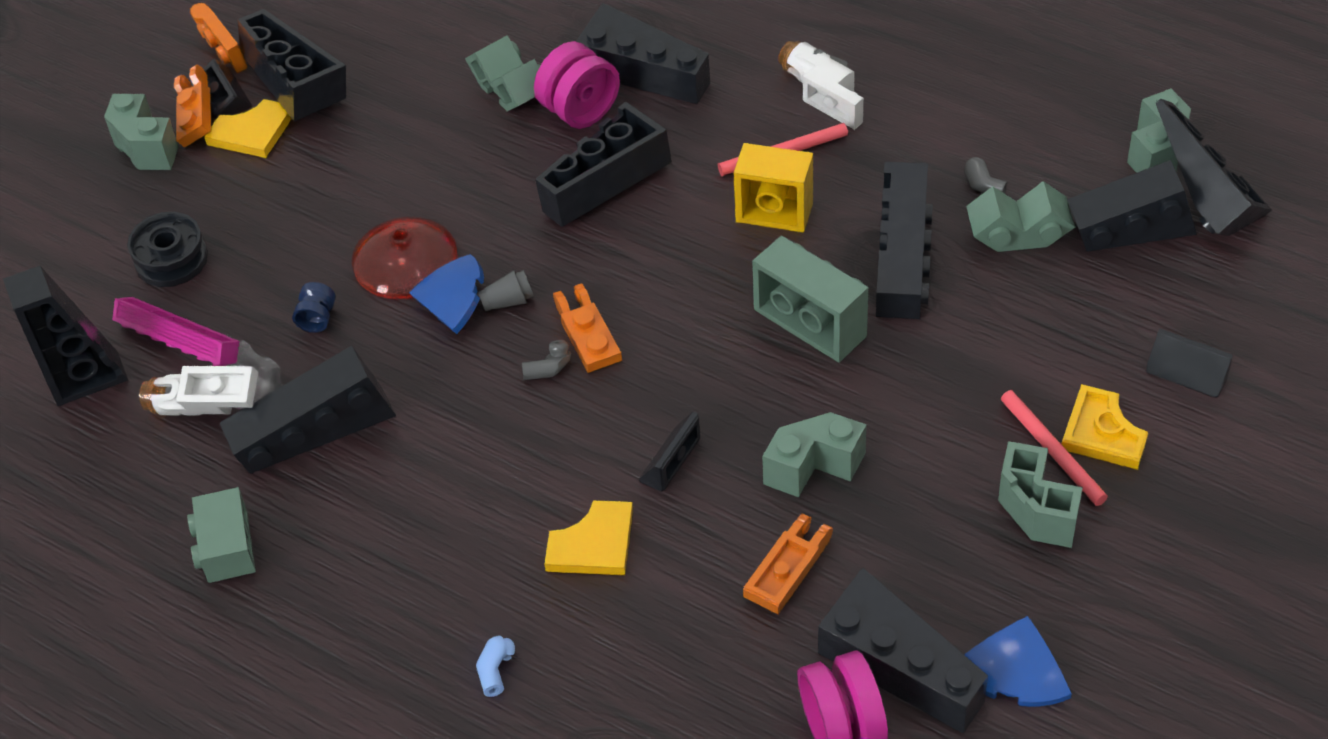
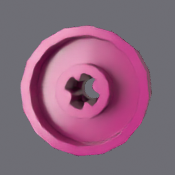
[534,41,620,129]
[797,650,888,739]

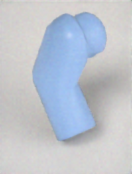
[476,636,515,697]

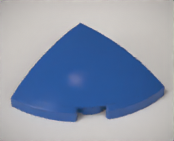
[409,254,484,334]
[964,616,1072,707]

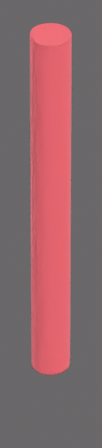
[718,123,848,176]
[1001,390,1108,506]

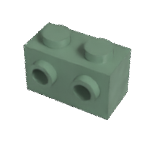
[187,487,256,583]

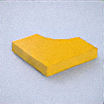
[204,99,292,158]
[1062,384,1148,470]
[544,500,633,575]

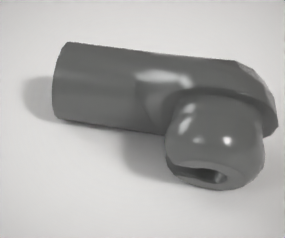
[964,157,1008,194]
[522,340,571,381]

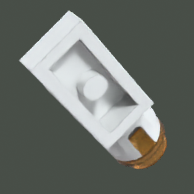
[778,41,864,130]
[139,366,258,416]

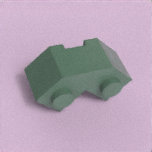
[465,35,541,111]
[1127,88,1191,173]
[104,94,179,170]
[966,181,1075,252]
[762,412,867,497]
[998,441,1083,548]

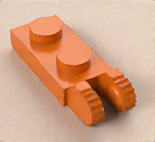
[190,2,248,74]
[174,64,211,147]
[553,283,622,373]
[743,513,833,615]

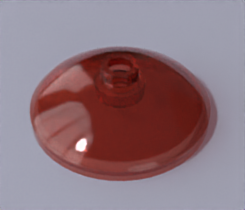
[352,217,458,299]

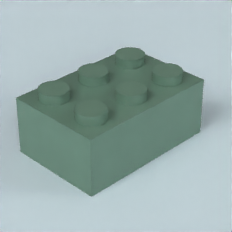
[752,235,868,363]

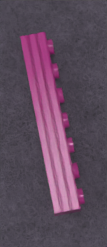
[112,297,240,366]

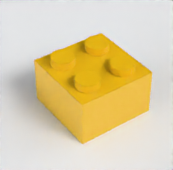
[734,143,813,233]

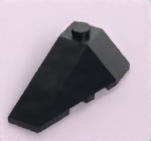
[1155,99,1272,236]

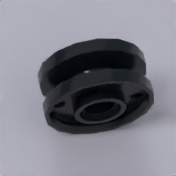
[127,211,208,287]

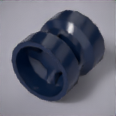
[292,282,336,333]

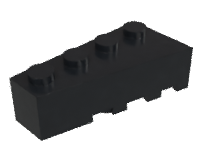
[576,3,710,104]
[535,101,672,227]
[3,266,128,407]
[220,346,396,474]
[818,567,988,734]

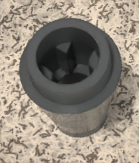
[478,270,534,312]

